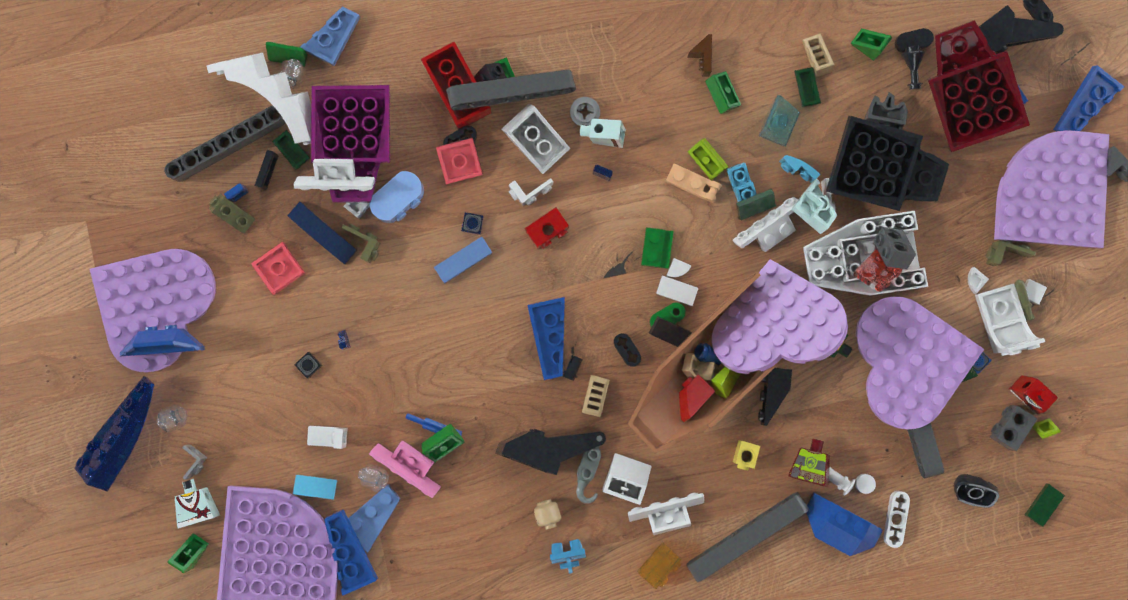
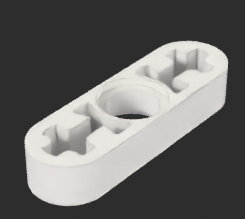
[883,491,910,548]

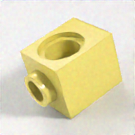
[733,440,760,471]

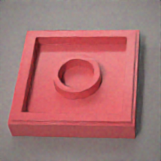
[436,137,483,184]
[251,242,305,295]

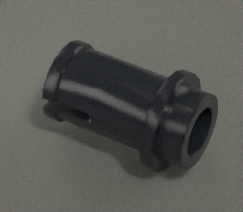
[563,355,583,381]

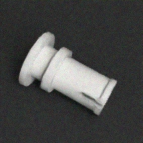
[829,467,855,496]

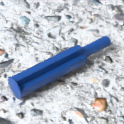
[405,413,463,437]

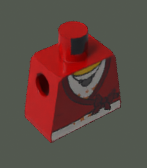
[1009,375,1058,414]

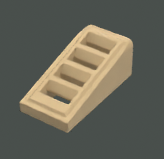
[802,34,835,77]
[582,375,610,417]

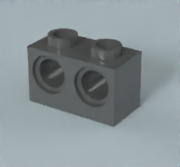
[874,227,916,269]
[990,405,1037,451]

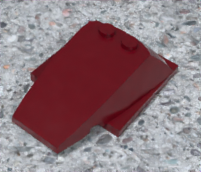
[927,20,1030,152]

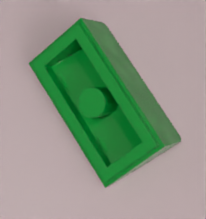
[266,41,308,67]
[705,71,741,114]
[422,424,465,462]

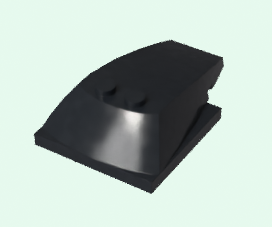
[826,116,949,211]

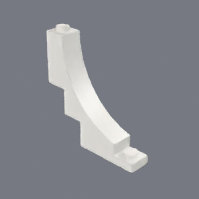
[206,52,311,145]

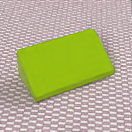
[688,138,728,181]

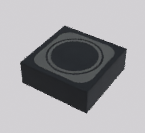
[294,352,323,379]

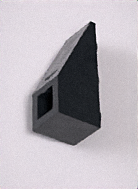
[758,368,792,426]

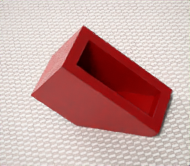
[679,374,715,422]

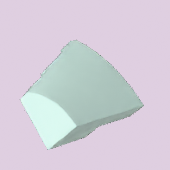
[791,179,837,234]

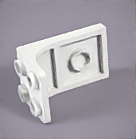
[975,284,1045,356]

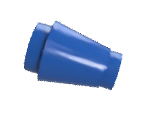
[694,343,721,365]

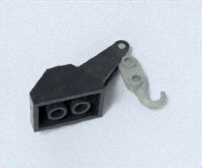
[495,429,606,504]

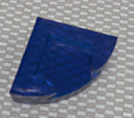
[338,330,351,350]

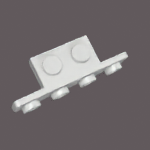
[294,159,375,191]
[733,197,798,252]
[628,493,704,535]

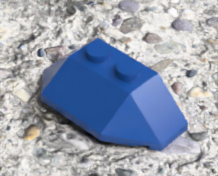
[120,325,205,357]
[806,493,883,556]

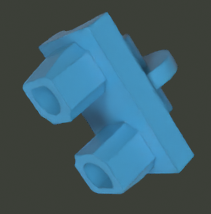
[550,539,586,574]

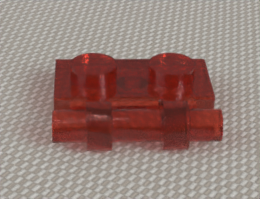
[853,249,903,292]

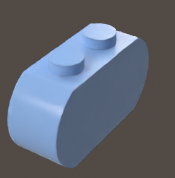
[370,171,424,223]

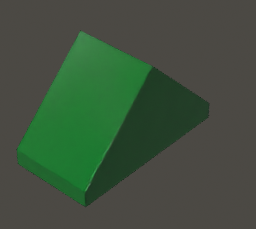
[851,28,892,61]
[167,533,209,574]

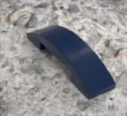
[287,201,357,264]

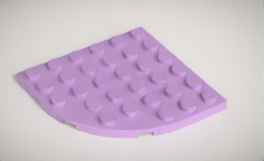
[994,131,1109,249]
[217,485,338,600]

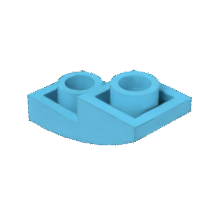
[779,155,821,183]
[726,162,757,202]
[293,475,337,500]

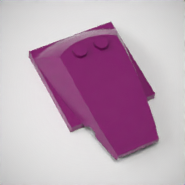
[311,85,390,203]

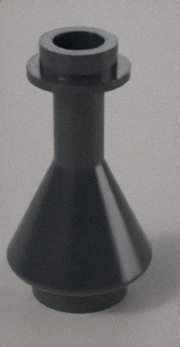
[901,46,925,90]

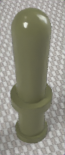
[1015,280,1035,321]

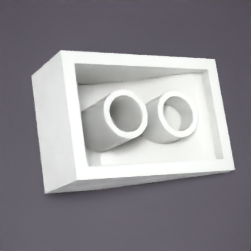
[502,104,571,174]

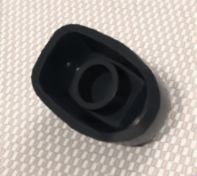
[953,474,999,508]

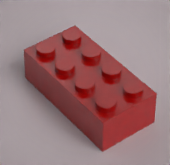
[421,41,492,130]

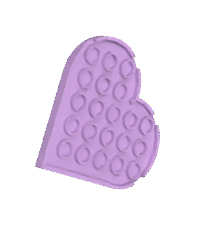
[90,249,216,372]
[712,259,848,374]
[856,297,984,429]

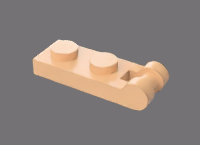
[665,164,722,203]

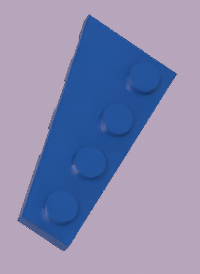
[1053,65,1124,132]
[527,297,565,380]
[324,509,378,596]

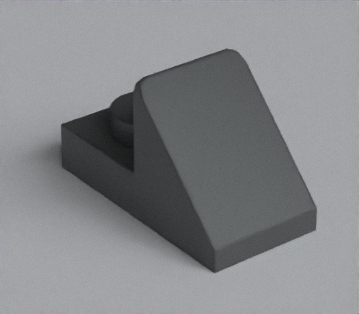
[1107,146,1128,182]

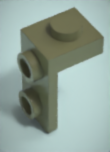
[209,193,255,233]
[342,224,380,263]
[986,240,1036,266]

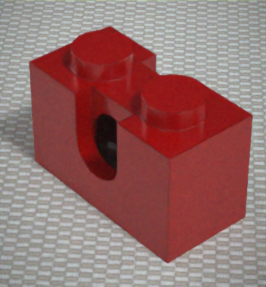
[524,207,569,249]

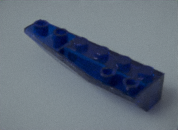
[74,376,154,492]

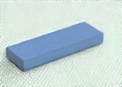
[434,237,492,284]

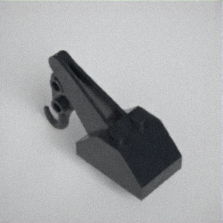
[979,0,1064,54]

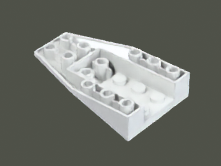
[803,211,928,296]

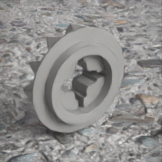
[570,97,600,126]

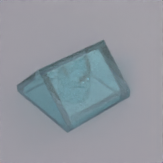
[758,95,800,147]

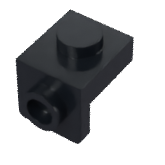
[474,63,507,82]

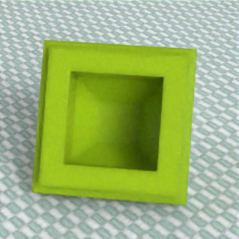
[1032,418,1061,439]

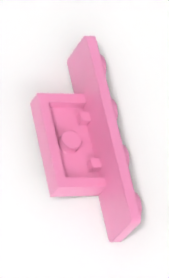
[369,440,441,498]

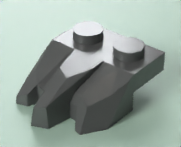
[864,92,908,130]

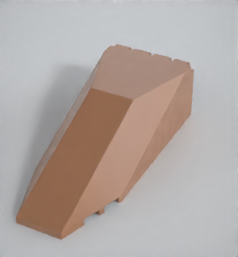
[627,272,783,454]

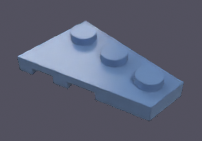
[300,6,360,66]
[348,484,400,553]

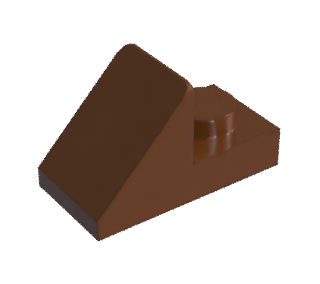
[687,34,712,77]

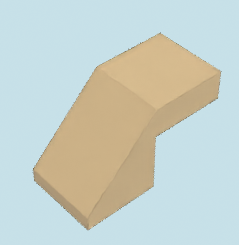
[682,353,721,388]

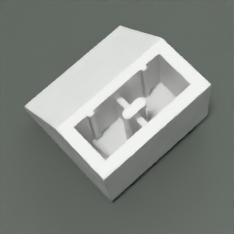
[602,453,651,505]

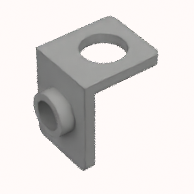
[182,444,207,480]

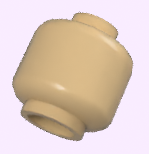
[534,499,561,530]

